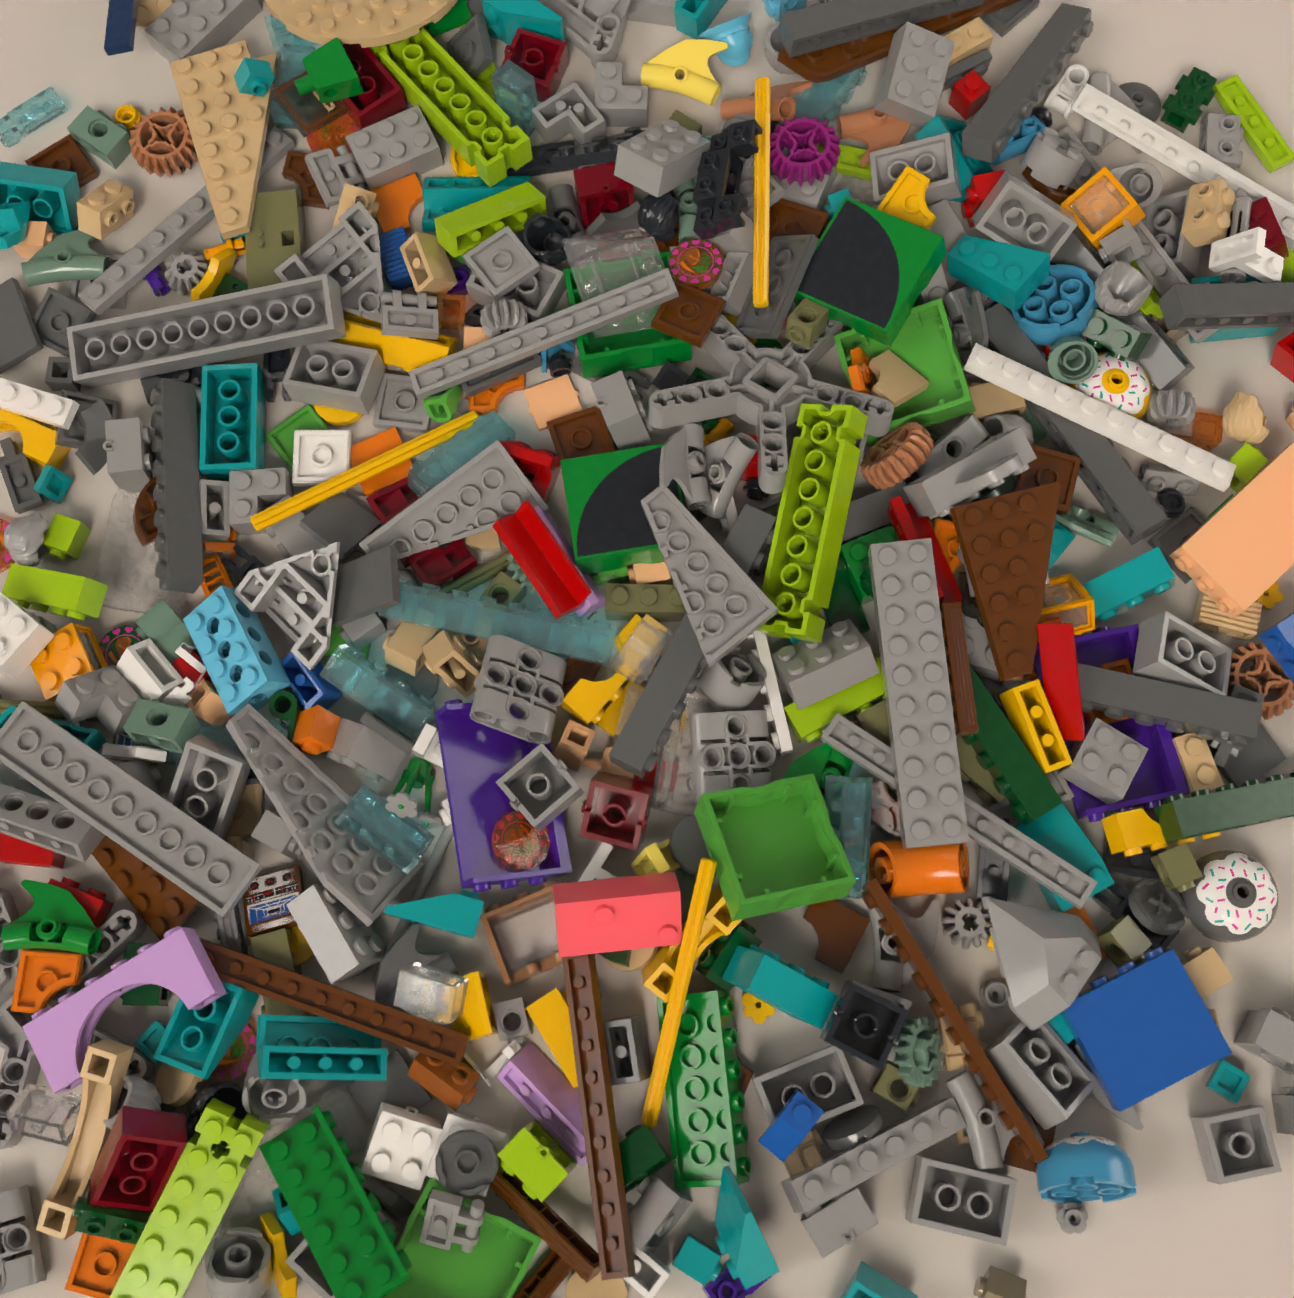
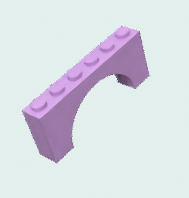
[22,926,227,1093]

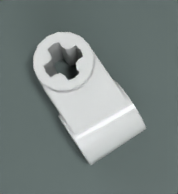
[1043,64,1089,120]

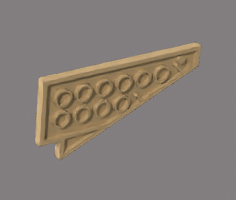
[169,40,279,240]

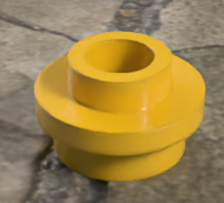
[115,105,142,131]

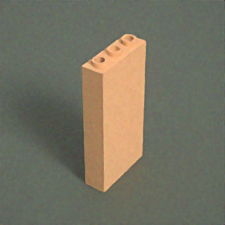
[1169,442,1294,619]

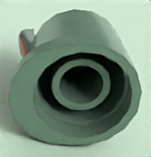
[1044,335,1099,384]

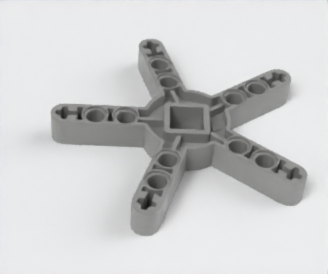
[648,314,894,494]
[0,888,156,1149]

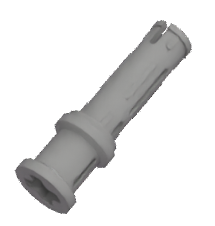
[1219,197,1252,283]

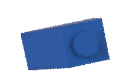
[758,1090,824,1162]

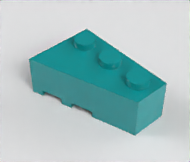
[947,235,1051,312]

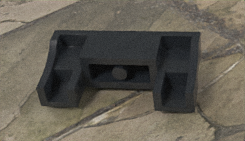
[693,119,763,240]

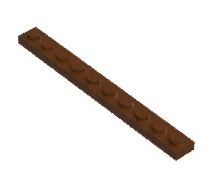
[861,878,1049,1163]
[199,937,471,1066]
[562,954,636,1280]

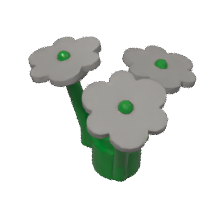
[374,758,443,829]

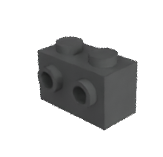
[603,1014,652,1086]

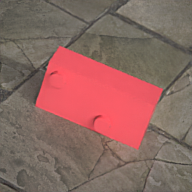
[552,872,682,957]

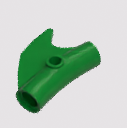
[782,743,854,827]
[1,880,102,956]

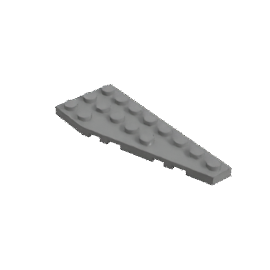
[225,703,423,926]

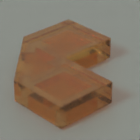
[1169,411,1223,452]

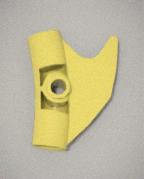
[641,39,728,107]

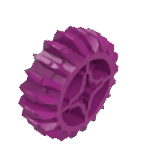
[770,114,840,188]

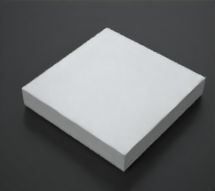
[292,430,352,486]

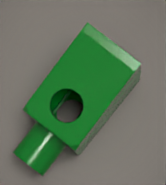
[294,37,363,104]

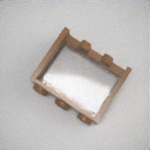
[480,880,564,987]

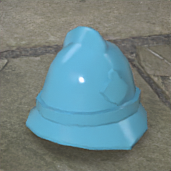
[697,13,753,66]

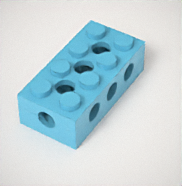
[183,585,291,715]

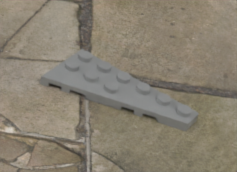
[359,439,549,560]
[641,486,778,668]

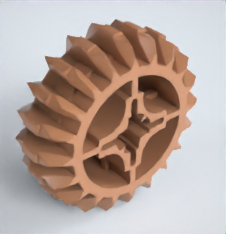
[128,106,198,178]
[860,422,934,490]
[1227,642,1294,720]

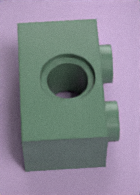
[67,105,132,169]
[123,698,201,754]

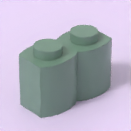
[135,599,196,663]

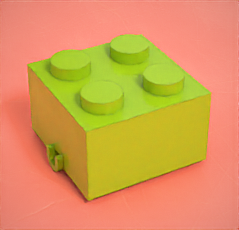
[497,1119,577,1202]

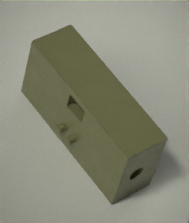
[245,189,307,289]

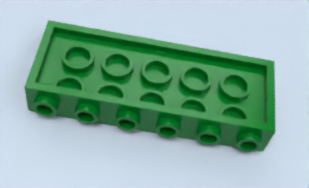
[656,990,752,1189]
[259,1105,412,1298]

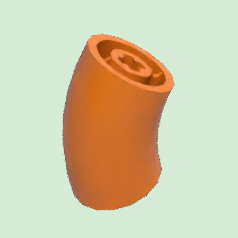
[866,839,970,899]

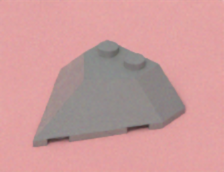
[274,201,385,323]
[233,542,340,670]
[981,897,1102,1030]

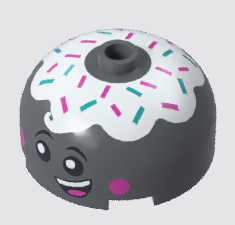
[1179,850,1278,943]

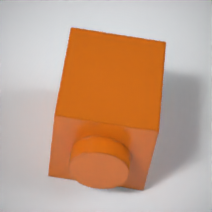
[291,705,341,755]

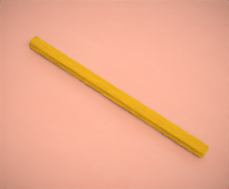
[753,77,771,308]
[250,411,481,532]
[640,857,717,1128]

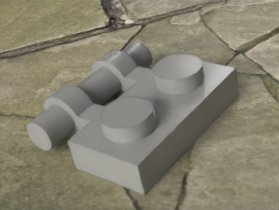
[304,145,366,208]
[380,290,439,339]
[419,1189,485,1253]

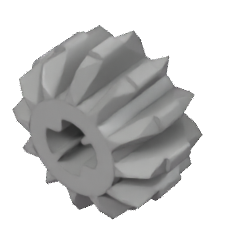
[164,249,209,296]
[480,298,528,338]
[1146,389,1196,429]
[941,897,992,949]

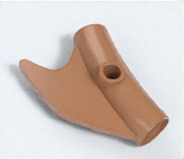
[720,81,813,122]
[837,107,911,167]

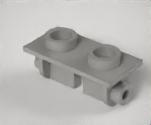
[1140,462,1201,496]

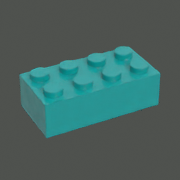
[199,363,266,481]

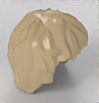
[1222,391,1270,445]

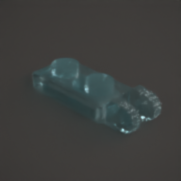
[0,87,68,147]

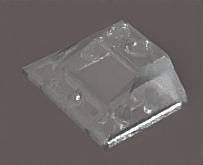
[562,228,665,338]

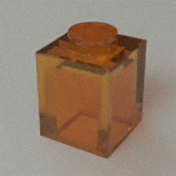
[436,294,466,330]

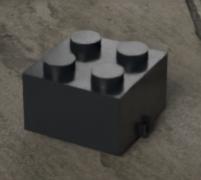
[819,981,909,1070]

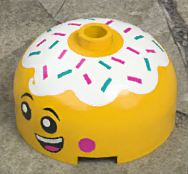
[1065,352,1151,420]

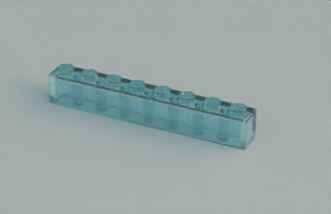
[378,578,616,666]

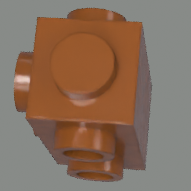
[407,1053,481,1112]

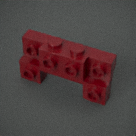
[366,472,478,592]

